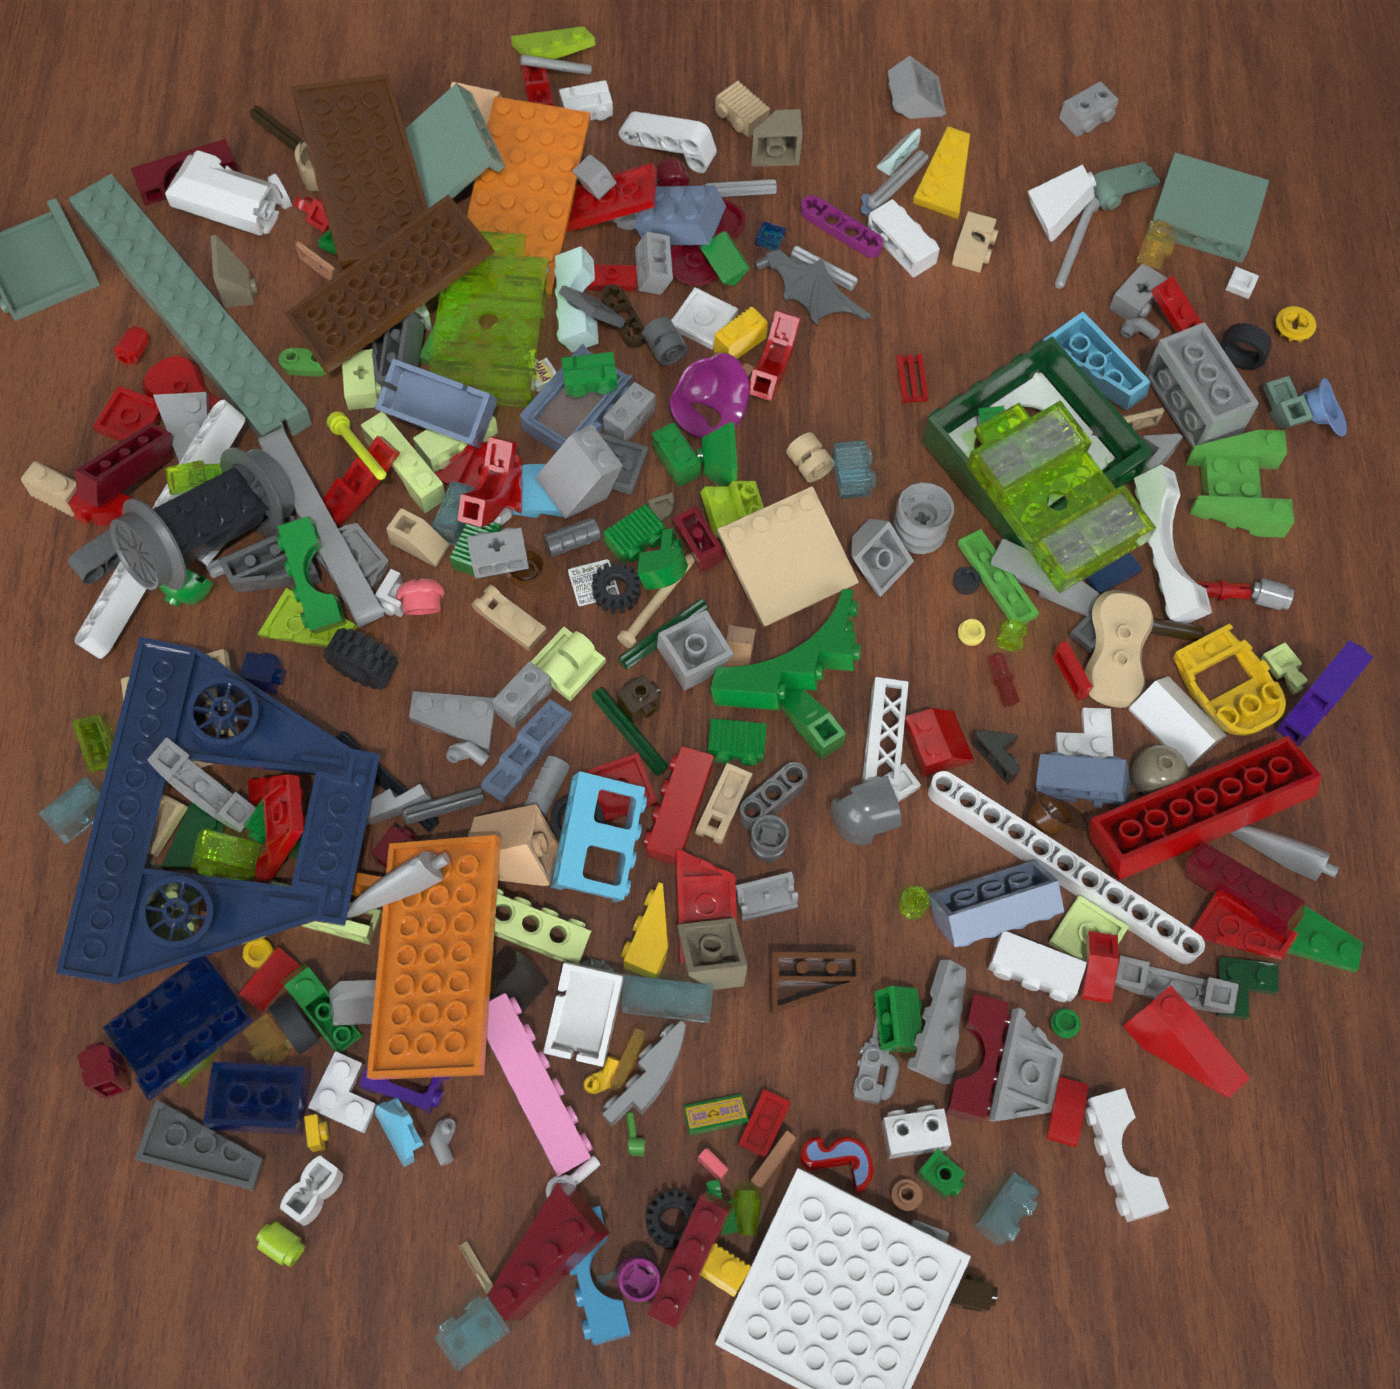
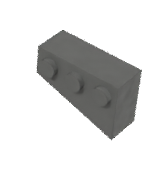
[371,312,425,392]

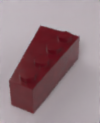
[487,1183,610,1321]

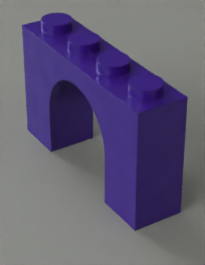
[1276,640,1373,747]

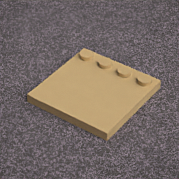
[716,486,859,628]

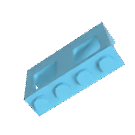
[550,771,647,903]

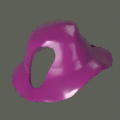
[670,353,749,438]

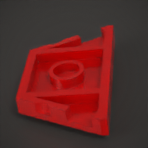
[434,442,523,514]
[675,849,737,963]

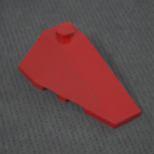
[1122,985,1250,1098]

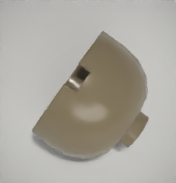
[1130,745,1189,796]

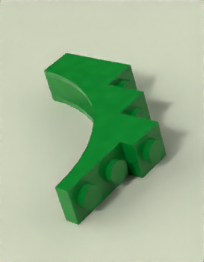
[711,589,862,710]

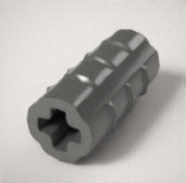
[543,517,601,557]

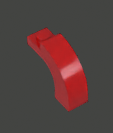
[749,309,802,401]
[457,436,518,527]

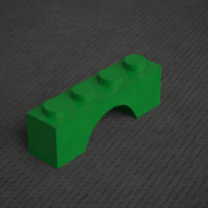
[276,516,347,634]

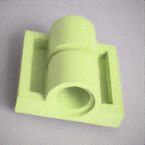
[531,627,606,701]

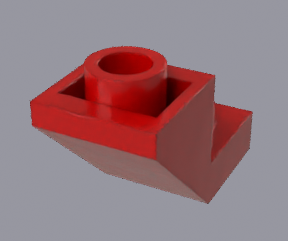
[1081,931,1119,1003]

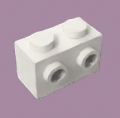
[881,1105,951,1159]

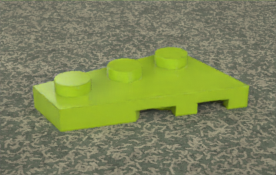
[511,26,595,67]
[258,588,358,648]

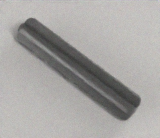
[402,787,484,824]

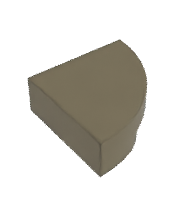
[648,493,674,523]

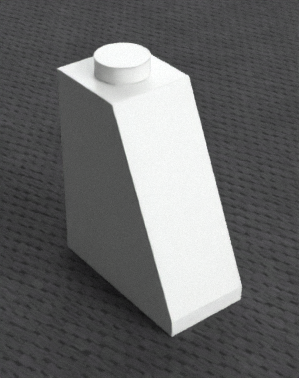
[1028,165,1096,242]

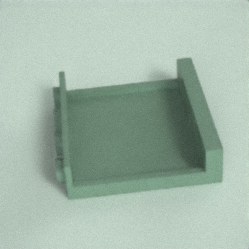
[405,83,506,208]
[1147,153,1269,263]
[0,198,100,321]

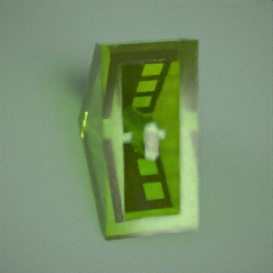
[72,713,114,773]

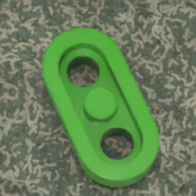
[279,348,326,377]

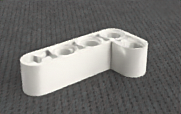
[618,112,717,173]

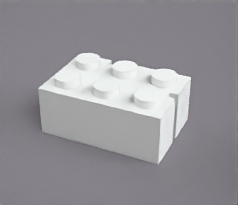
[544,962,625,1067]

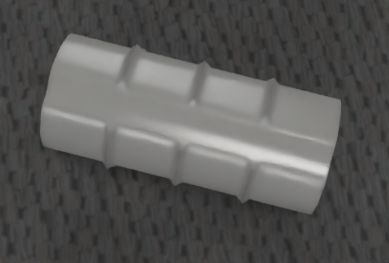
[524,756,570,817]

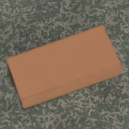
[749,1131,796,1191]

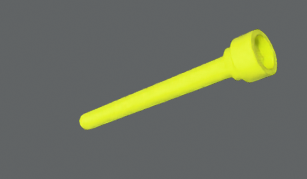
[327,412,386,480]

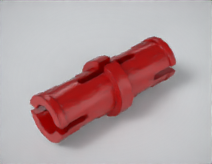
[1195,579,1251,601]

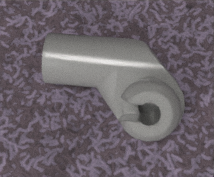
[430,1118,456,1166]

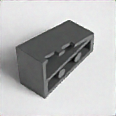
[219,533,321,593]

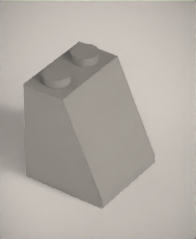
[536,425,623,520]

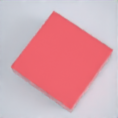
[698,1148,728,1182]

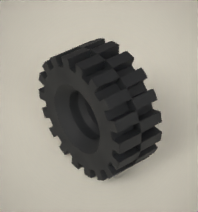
[323,628,398,690]

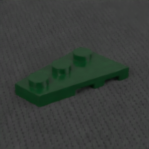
[161,785,230,870]

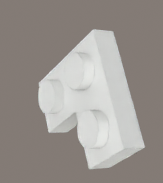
[1055,708,1113,758]
[308,1051,377,1133]

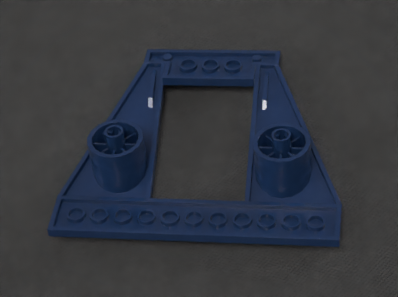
[56,637,380,985]

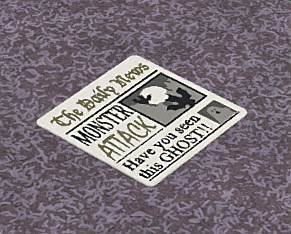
[568,559,619,606]

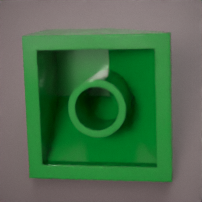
[697,423,738,487]

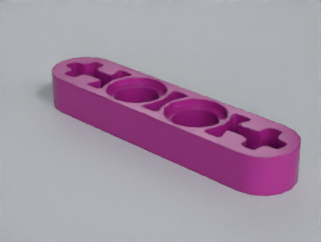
[800,195,883,258]

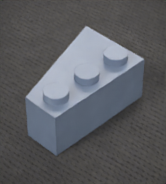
[1036,752,1131,808]

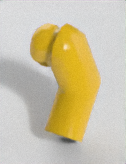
[583,1056,622,1094]

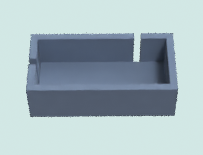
[375,359,498,449]

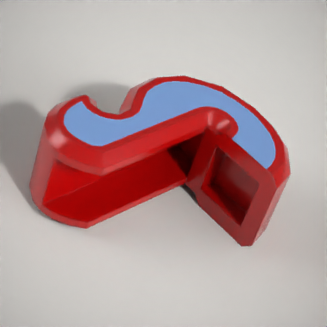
[800,1136,874,1196]

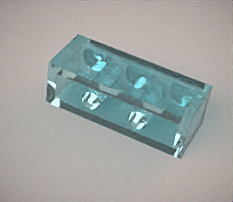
[621,975,714,1023]

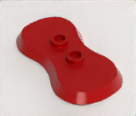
[142,356,222,412]

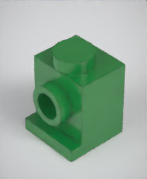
[916,1148,966,1200]

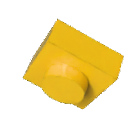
[304,1114,329,1152]

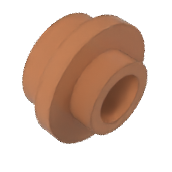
[891,1179,922,1211]

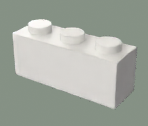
[867,199,940,278]
[988,931,1087,1002]

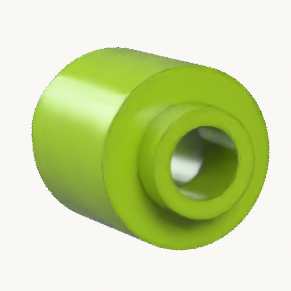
[256,1221,305,1267]

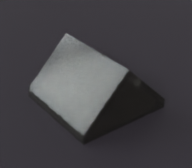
[489,945,549,1018]

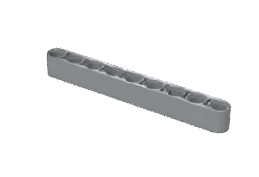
[258,428,384,628]

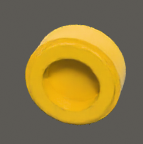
[243,938,274,969]

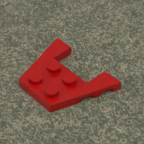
[248,775,305,884]

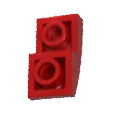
[1046,1076,1089,1147]

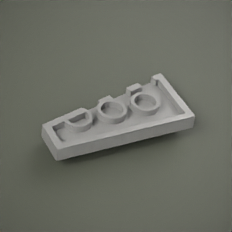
[907,960,966,1084]

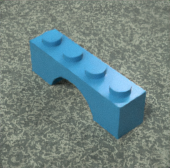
[570,1206,631,1346]

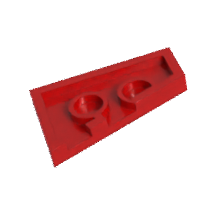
[1192,890,1298,960]

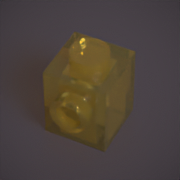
[242,1013,293,1066]

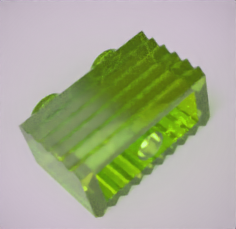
[190,828,261,881]

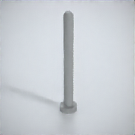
[1055,197,1100,289]

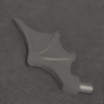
[755,250,871,327]

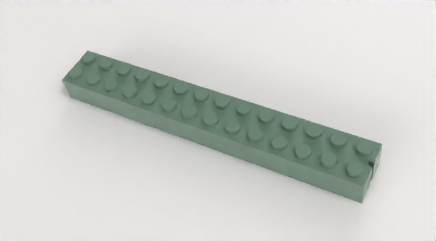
[68,174,312,438]

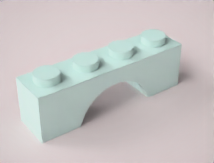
[554,246,599,352]

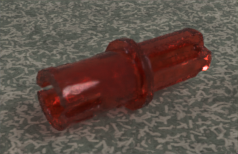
[988,653,1020,707]

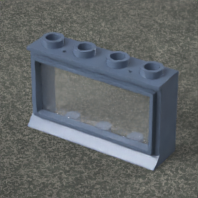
[520,343,633,452]

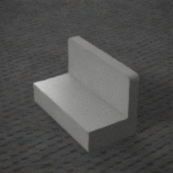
[329,980,376,1025]

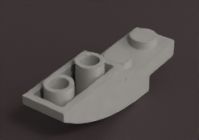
[602,1021,685,1128]

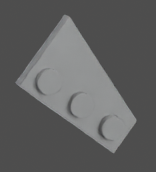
[409,691,495,753]

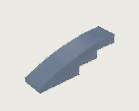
[481,699,572,803]

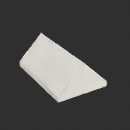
[1128,676,1227,768]

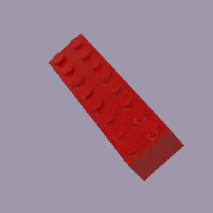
[1089,736,1322,881]

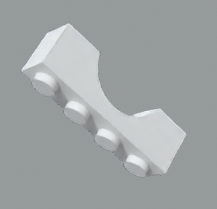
[1084,1088,1169,1222]

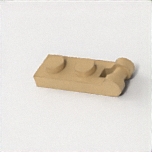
[471,585,547,651]
[695,763,753,845]

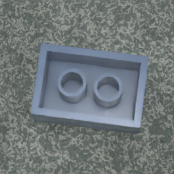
[634,185,726,245]

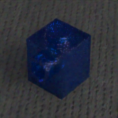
[239,652,286,694]

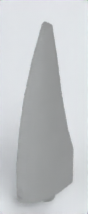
[1229,825,1339,881]
[346,851,450,919]

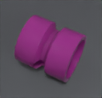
[615,1256,660,1302]

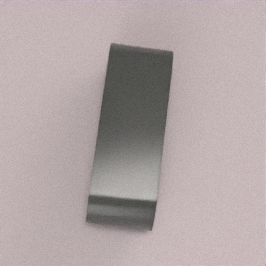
[68,529,120,585]
[739,762,807,831]

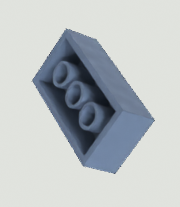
[928,860,1064,947]

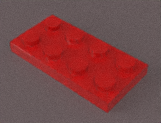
[566,163,657,233]

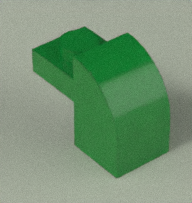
[637,528,688,590]

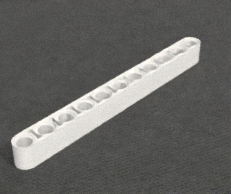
[75,400,245,659]
[928,771,1205,964]

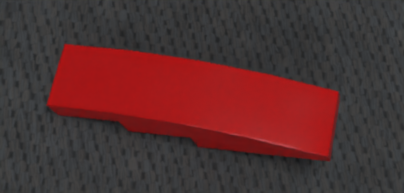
[519,60,554,106]
[322,436,401,528]

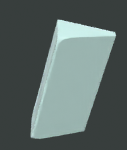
[877,128,921,176]

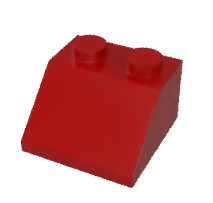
[904,708,974,778]

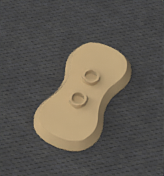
[1085,590,1153,708]

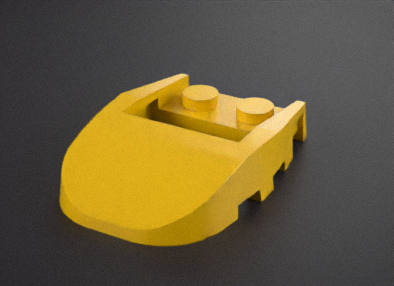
[1173,623,1286,736]

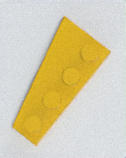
[913,126,970,219]

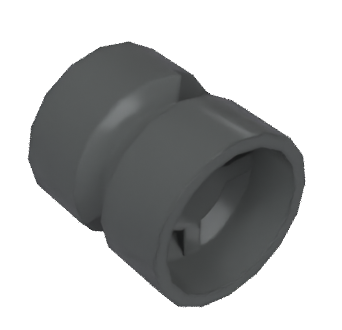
[642,317,688,366]
[750,815,789,863]

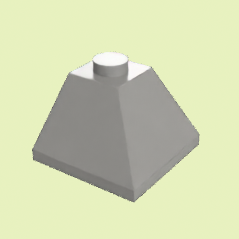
[852,519,914,597]

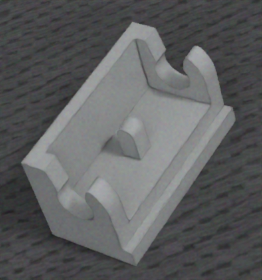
[736,872,798,922]

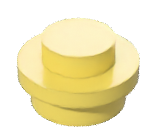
[958,619,985,646]

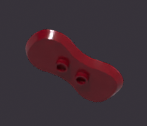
[670,199,746,287]

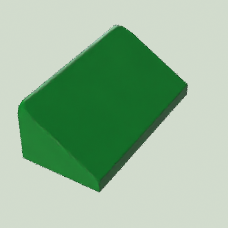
[700,231,750,286]

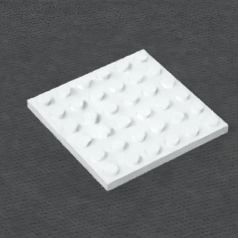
[715,1168,971,1389]

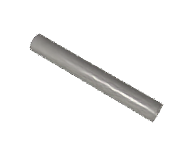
[520,55,591,75]

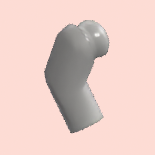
[1120,318,1160,340]
[446,741,490,767]

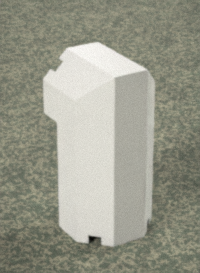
[165,150,281,235]

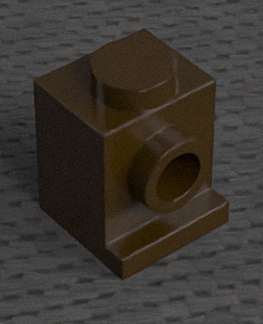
[949,1275,998,1313]

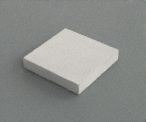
[671,287,738,350]

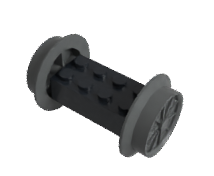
[110,448,294,590]

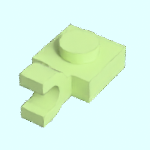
[1261,643,1308,695]

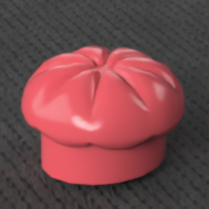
[395,578,445,615]

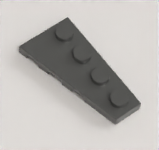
[135,1099,264,1191]

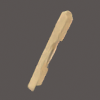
[458,1241,493,1294]

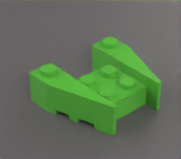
[1186,430,1294,538]

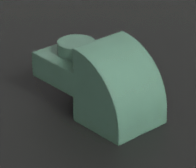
[1263,376,1313,429]

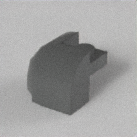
[829,776,902,846]

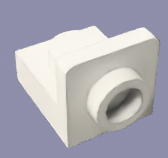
[375,569,403,617]

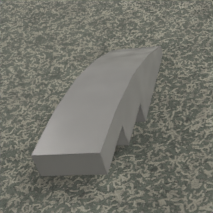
[991,539,1099,616]
[366,784,432,826]

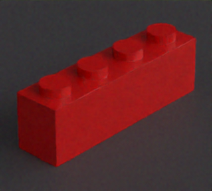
[643,746,714,866]

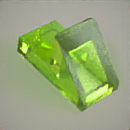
[165,460,222,495]

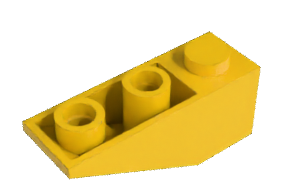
[621,882,668,981]

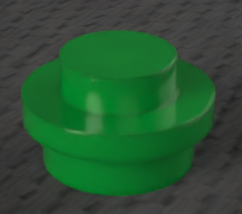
[1050,1008,1081,1039]

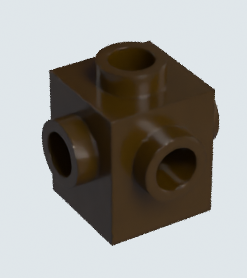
[617,675,662,723]

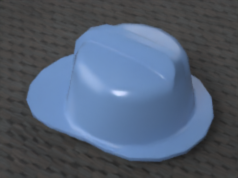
[1302,378,1347,437]

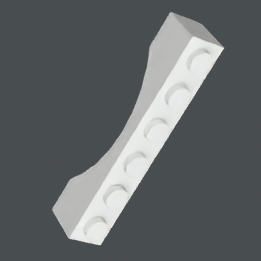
[1134,465,1212,624]

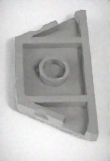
[314,523,390,593]
[989,1008,1063,1122]

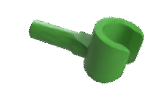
[626,1113,645,1156]

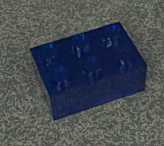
[203,1062,311,1135]

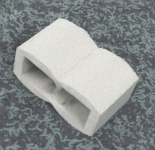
[280,1156,343,1226]

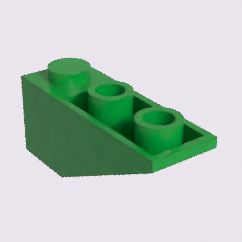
[780,688,846,761]
[280,963,362,1054]

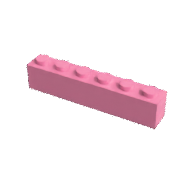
[487,993,593,1176]

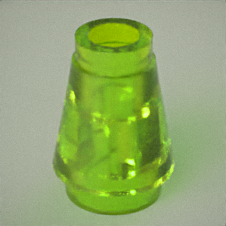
[732,1190,762,1236]

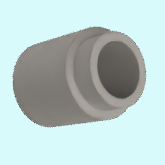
[1251,578,1294,611]

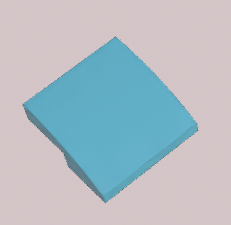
[512,464,563,518]

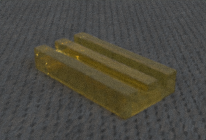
[610,1028,646,1093]

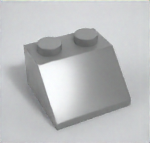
[888,56,946,119]
[657,610,734,691]

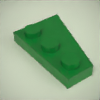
[1287,905,1363,973]

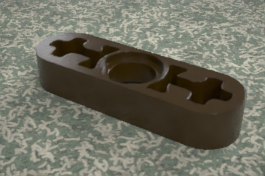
[601,284,645,349]

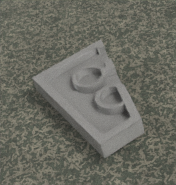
[153,392,209,463]

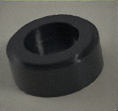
[953,567,981,595]

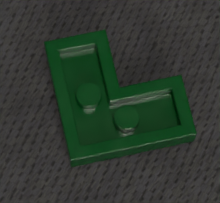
[1216,957,1279,1020]

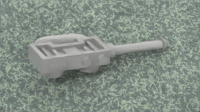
[853,1015,899,1105]

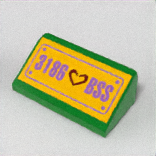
[683,1094,749,1136]

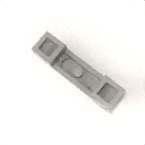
[147,737,256,832]
[1115,955,1239,1014]

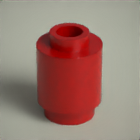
[114,326,150,365]

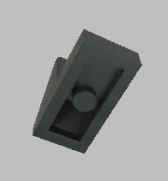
[971,730,1021,785]

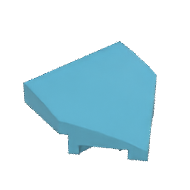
[375,1097,423,1167]

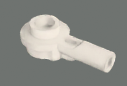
[546,1156,601,1198]

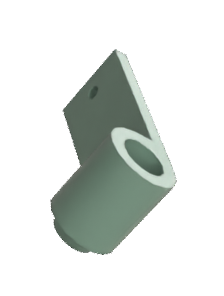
[1093,162,1161,210]

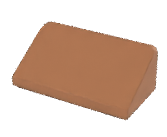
[295,241,344,281]

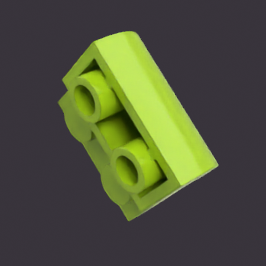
[701,481,764,538]

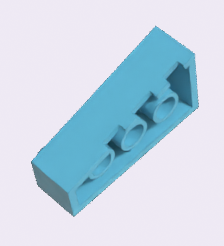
[1043,312,1151,411]

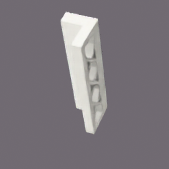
[862,677,908,788]

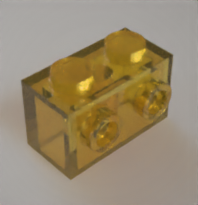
[1136,220,1176,269]

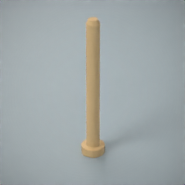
[617,554,695,648]

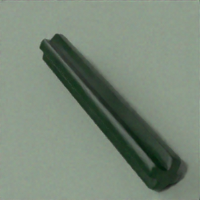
[618,598,709,669]
[592,687,668,776]

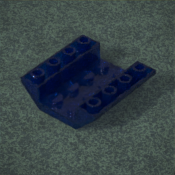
[103,956,255,1101]

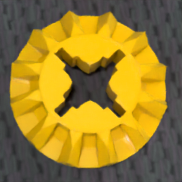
[1275,306,1316,343]

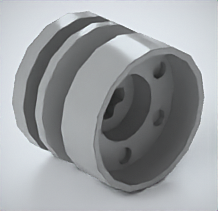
[892,483,954,554]

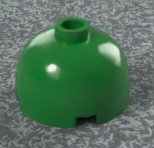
[159,568,215,607]

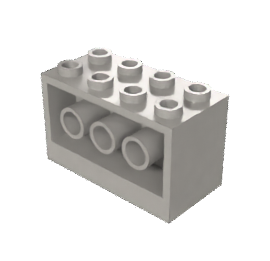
[1145,322,1259,449]

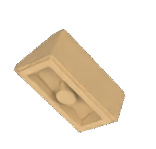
[1123,408,1164,431]

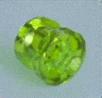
[996,619,1028,652]
[898,886,930,920]

